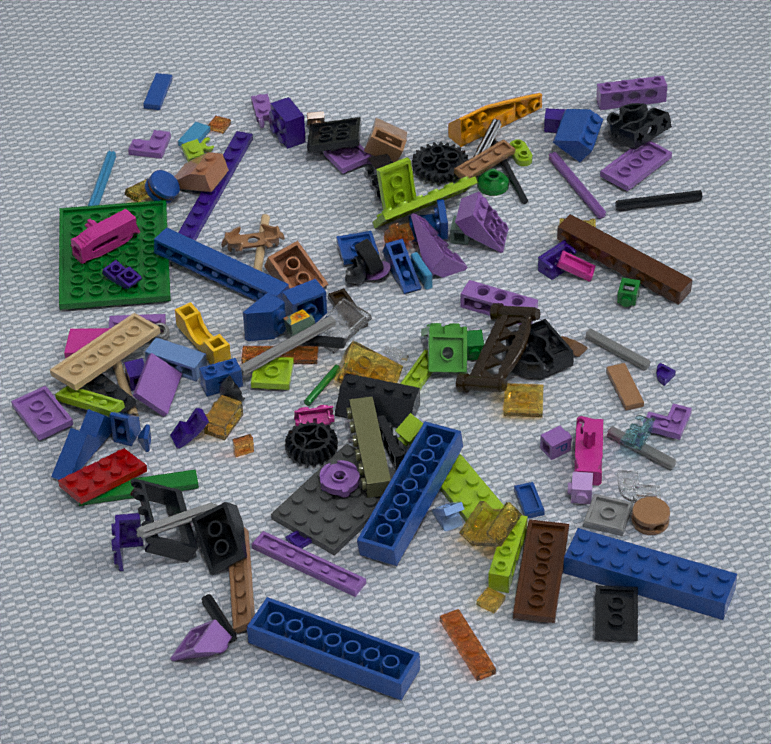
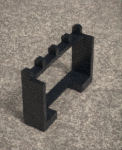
[130,478,198,562]

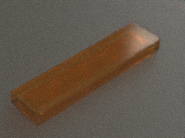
[241,346,319,364]

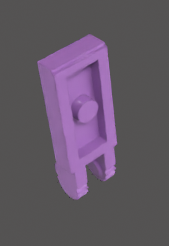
[251,94,272,128]

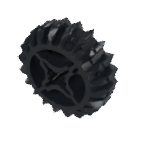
[285,420,338,468]

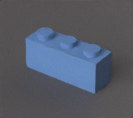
[145,338,207,381]

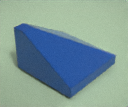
[138,424,152,452]

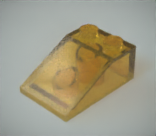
[334,340,403,383]

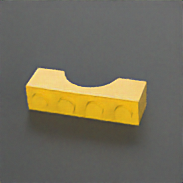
[174,302,231,364]

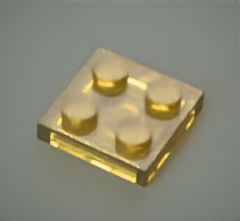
[504,383,544,418]

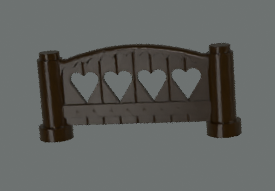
[456,303,541,393]

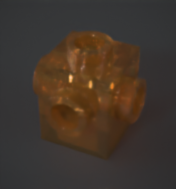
[384,222,414,247]

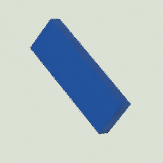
[143,73,173,110]

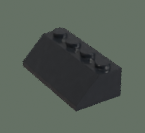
[335,373,420,428]

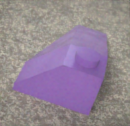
[411,213,468,278]

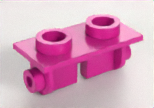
[294,405,335,426]

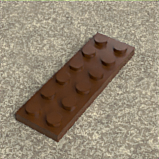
[513,519,569,623]

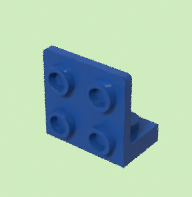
[409,199,448,242]

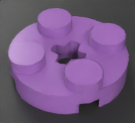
[320,460,360,497]

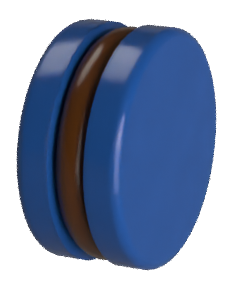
[145,170,180,204]

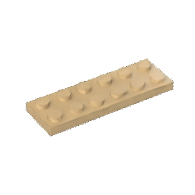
[50,313,161,391]

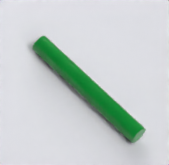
[304,365,341,406]

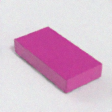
[557,251,596,282]

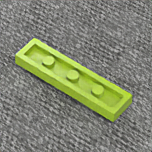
[55,386,125,417]

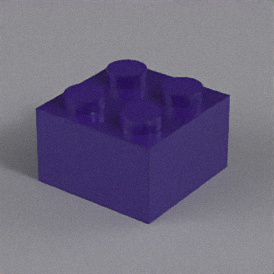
[269,97,306,149]

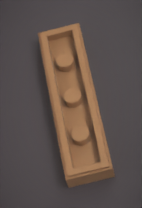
[454,139,516,179]

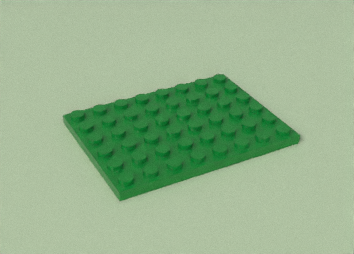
[59,200,171,310]

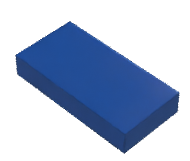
[514,482,545,519]

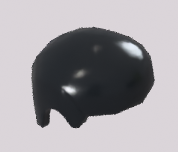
[345,256,368,284]
[219,375,245,406]

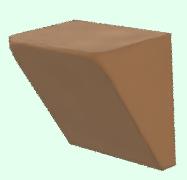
[561,336,588,357]

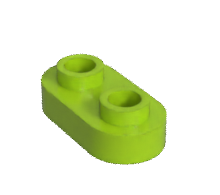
[509,139,533,167]

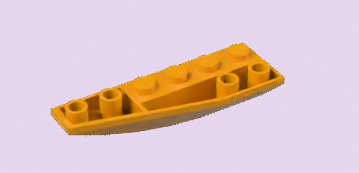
[448,93,542,147]

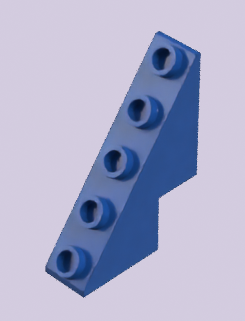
[51,409,112,480]

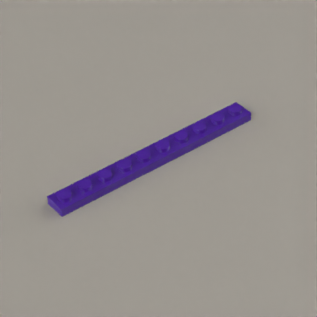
[178,131,253,241]

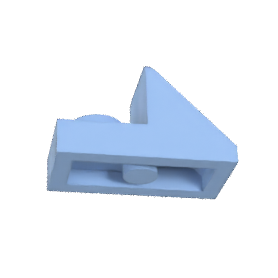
[431,502,464,531]

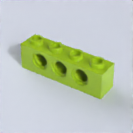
[488,513,528,593]

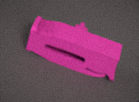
[71,209,140,264]
[574,416,604,486]

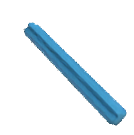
[88,151,116,206]

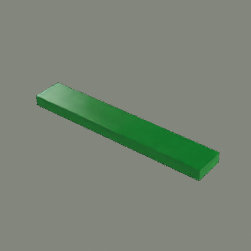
[79,469,199,506]

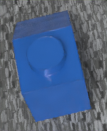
[110,412,141,446]

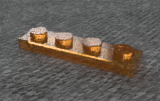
[440,609,496,681]

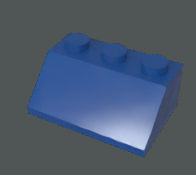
[553,109,604,162]

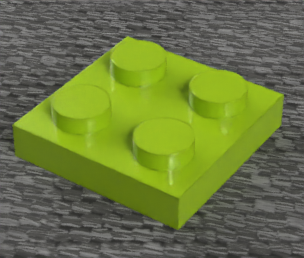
[251,357,294,390]

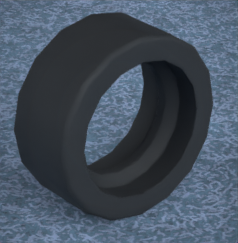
[354,239,384,276]

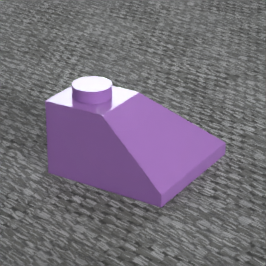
[170,619,232,661]

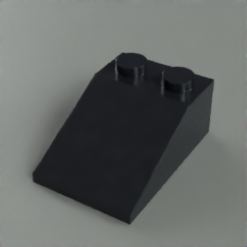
[192,502,247,575]

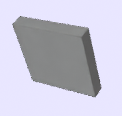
[583,494,633,536]

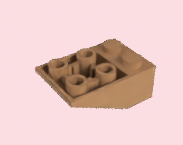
[364,118,407,163]

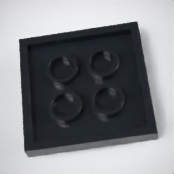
[307,117,362,153]

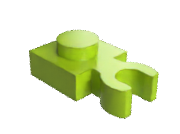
[181,137,214,162]

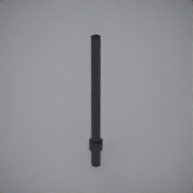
[490,138,528,204]

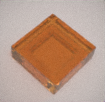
[208,115,231,134]
[232,434,254,457]

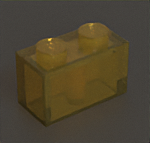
[204,395,243,441]

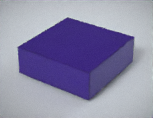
[285,531,312,549]

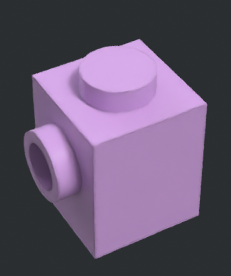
[567,472,593,504]

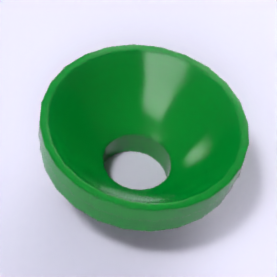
[477,169,509,196]

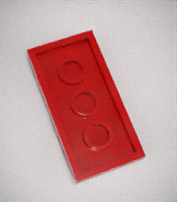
[58,448,147,504]

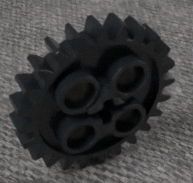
[412,142,469,184]

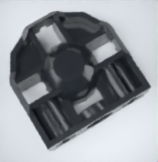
[606,103,672,149]
[506,319,574,379]

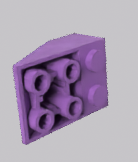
[455,191,509,253]

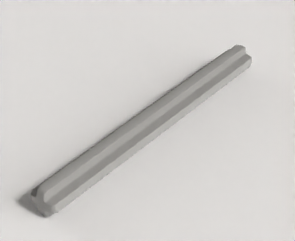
[239,316,336,376]
[136,502,217,539]

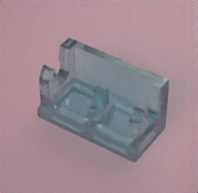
[620,415,656,450]

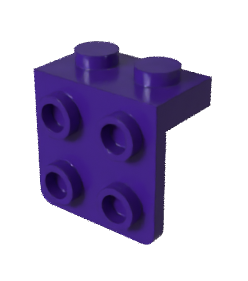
[111,513,144,571]

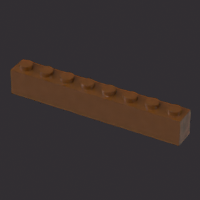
[557,214,693,305]

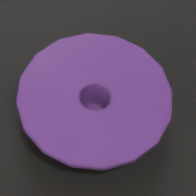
[366,261,391,280]

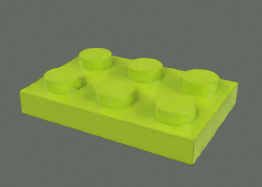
[376,157,416,210]

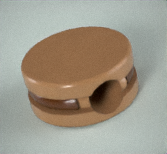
[632,497,670,535]

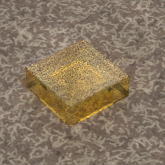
[476,587,505,613]

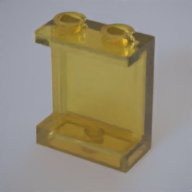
[459,501,522,547]

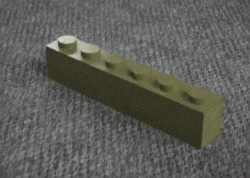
[346,397,391,498]

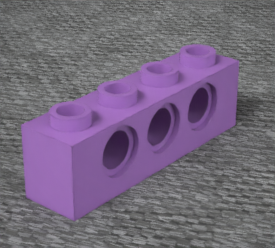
[596,76,667,110]
[460,280,538,325]

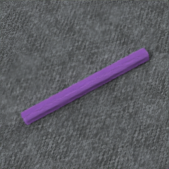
[549,152,606,219]

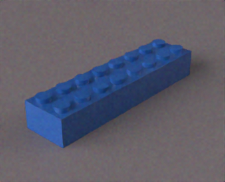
[357,421,463,566]
[563,528,737,620]
[247,597,420,701]

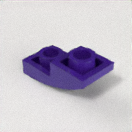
[102,260,142,289]

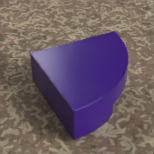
[656,363,676,386]

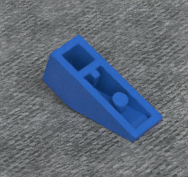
[382,239,421,294]

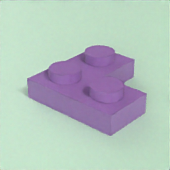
[128,130,171,159]
[642,403,692,440]

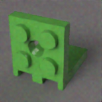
[421,323,467,373]

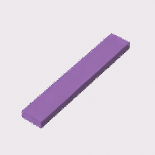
[252,531,366,597]

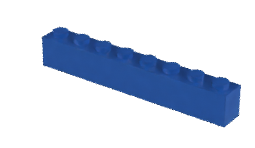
[154,228,289,301]

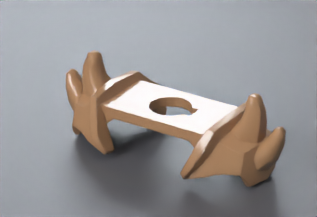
[221,223,285,252]

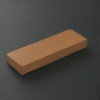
[606,363,644,411]

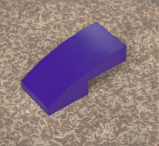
[170,408,209,449]

